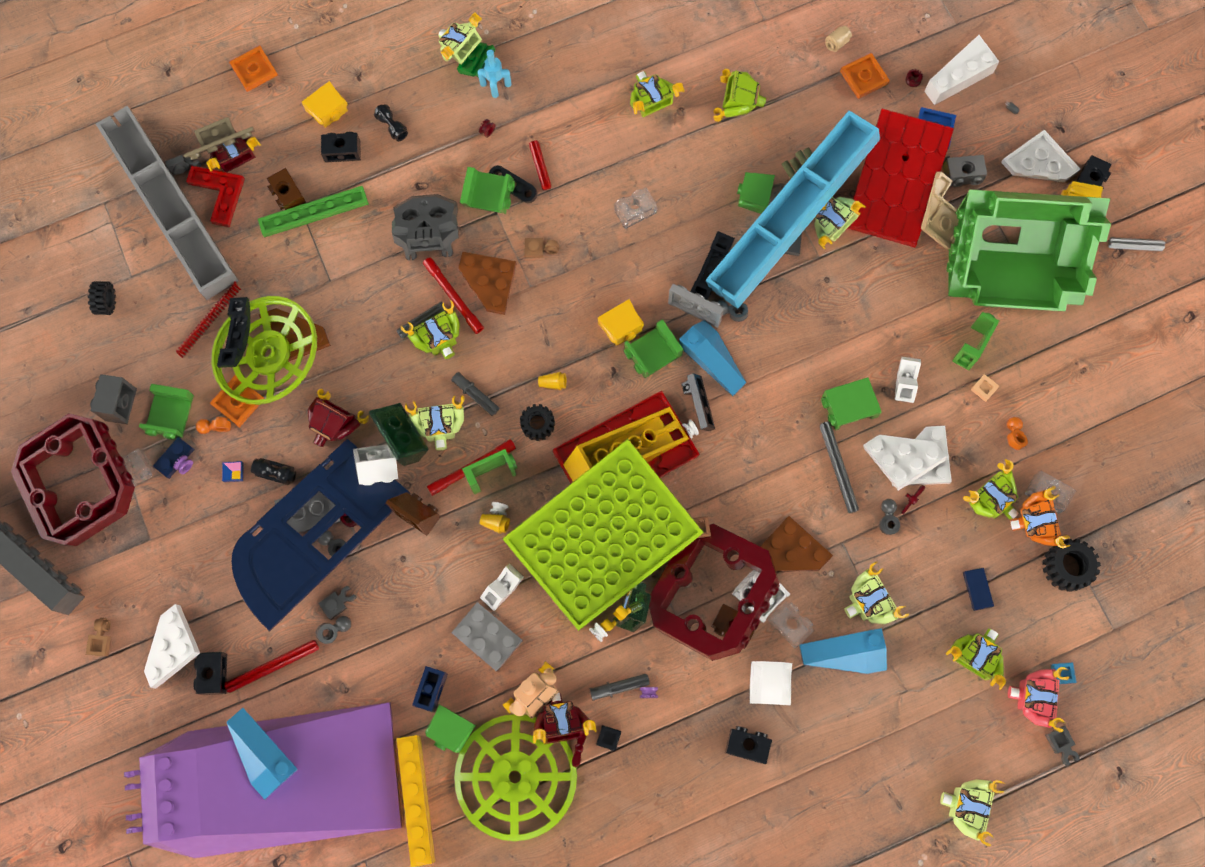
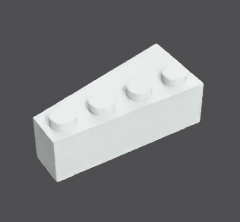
[924,35,999,105]

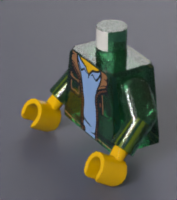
[599,582,651,632]

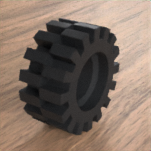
[88,281,116,315]
[520,404,555,441]

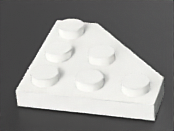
[1001,130,1081,183]
[892,426,952,486]
[863,435,947,491]
[144,604,200,689]

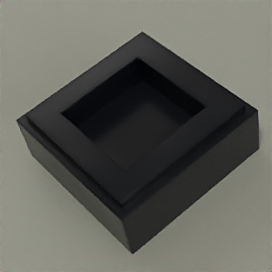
[596,725,622,751]

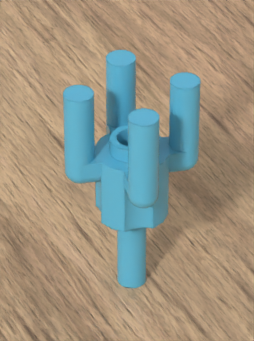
[478,50,512,98]

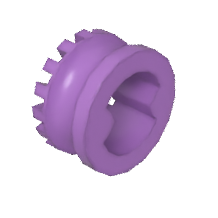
[173,455,193,474]
[640,687,658,698]

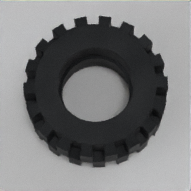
[1042,539,1101,592]

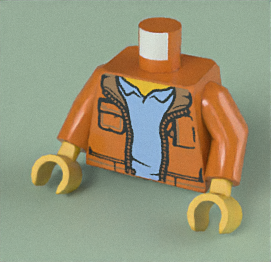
[1010,486,1070,548]

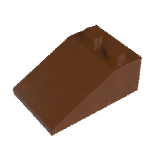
[386,492,440,536]

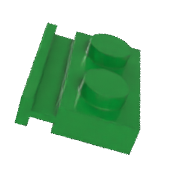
[457,42,496,78]

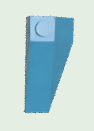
[679,320,746,396]
[799,628,887,674]
[226,708,298,799]

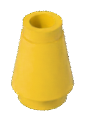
[538,372,567,390]
[480,514,510,534]

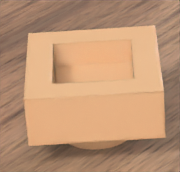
[971,374,999,402]

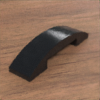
[690,231,735,300]
[217,297,250,368]

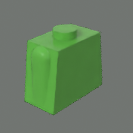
[737,172,775,214]
[425,704,477,753]

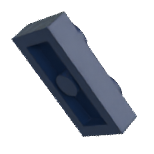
[153,437,195,479]

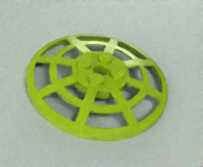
[211,296,317,405]
[454,714,577,841]

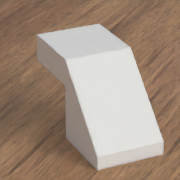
[895,357,921,403]
[480,564,524,611]

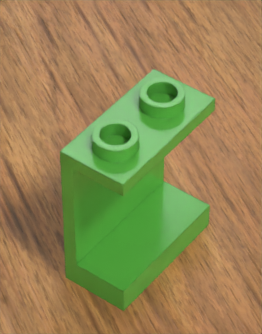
[460,167,515,214]
[952,312,999,370]
[623,319,683,378]
[821,377,882,431]
[139,384,194,440]
[462,449,517,495]

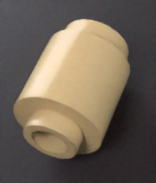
[825,26,852,52]

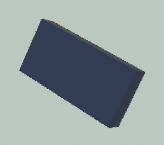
[963,568,994,611]

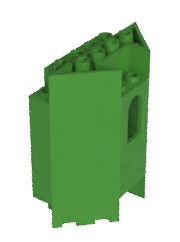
[947,189,1111,311]

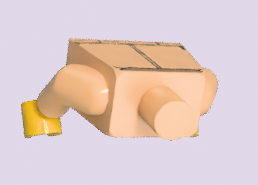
[502,661,559,719]

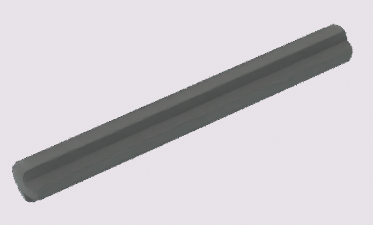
[820,422,859,513]

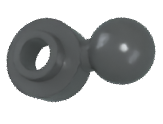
[717,301,748,322]
[879,499,900,535]
[318,530,346,556]
[316,616,352,644]

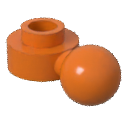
[196,417,231,434]
[1007,417,1028,450]

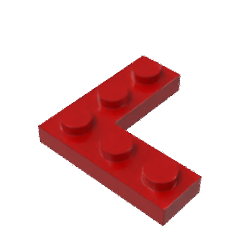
[186,165,245,227]

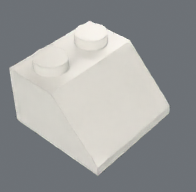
[353,444,398,485]

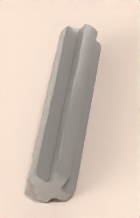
[1108,237,1165,251]

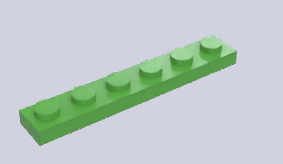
[258,186,369,238]

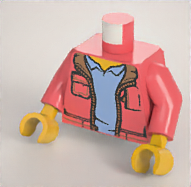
[1008,667,1070,732]

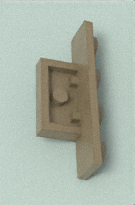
[183,117,255,160]

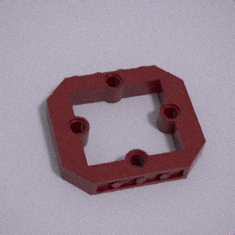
[11,413,135,546]
[647,523,780,661]

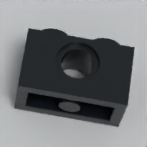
[321,132,361,163]
[1076,155,1112,189]
[193,652,227,695]
[725,726,772,764]

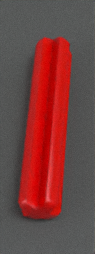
[529,140,551,190]

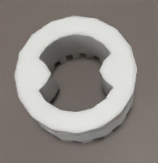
[682,419,699,438]
[490,502,509,516]
[589,623,608,642]

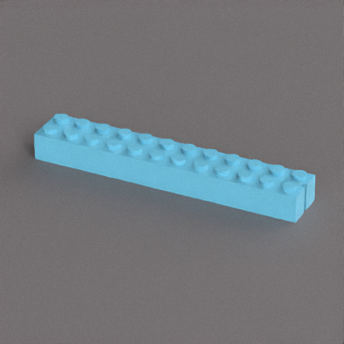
[706,111,880,309]

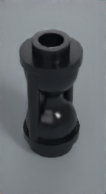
[374,104,408,142]
[251,458,296,485]

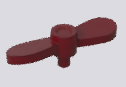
[901,485,925,515]
[572,730,587,768]

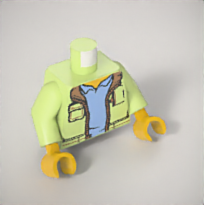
[439,12,482,64]
[814,197,865,250]
[405,395,465,450]
[844,561,909,624]
[940,779,1005,847]

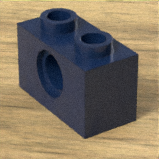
[412,666,448,713]

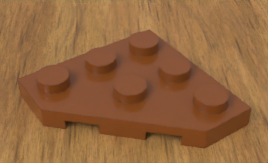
[458,252,517,315]
[259,308,331,362]
[760,516,833,572]

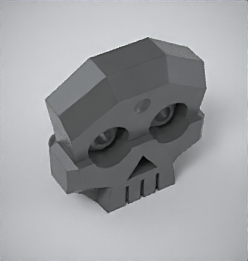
[392,194,459,261]

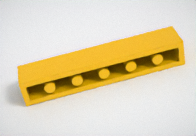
[397,735,435,867]

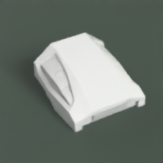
[732,570,790,623]
[750,661,792,705]

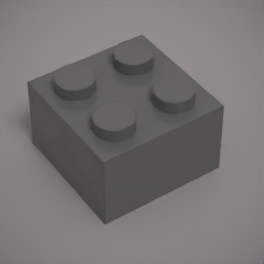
[90,374,137,425]

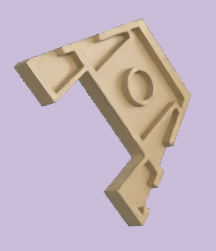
[921,172,959,249]

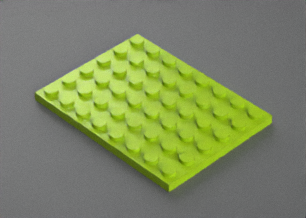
[503,439,704,631]

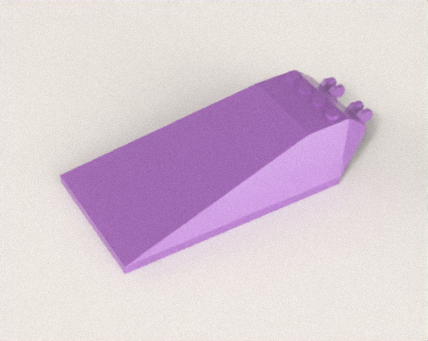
[124,702,403,858]

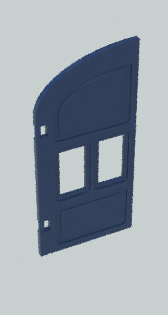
[231,439,410,632]

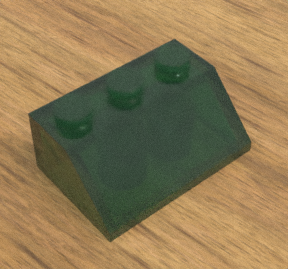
[369,403,429,466]

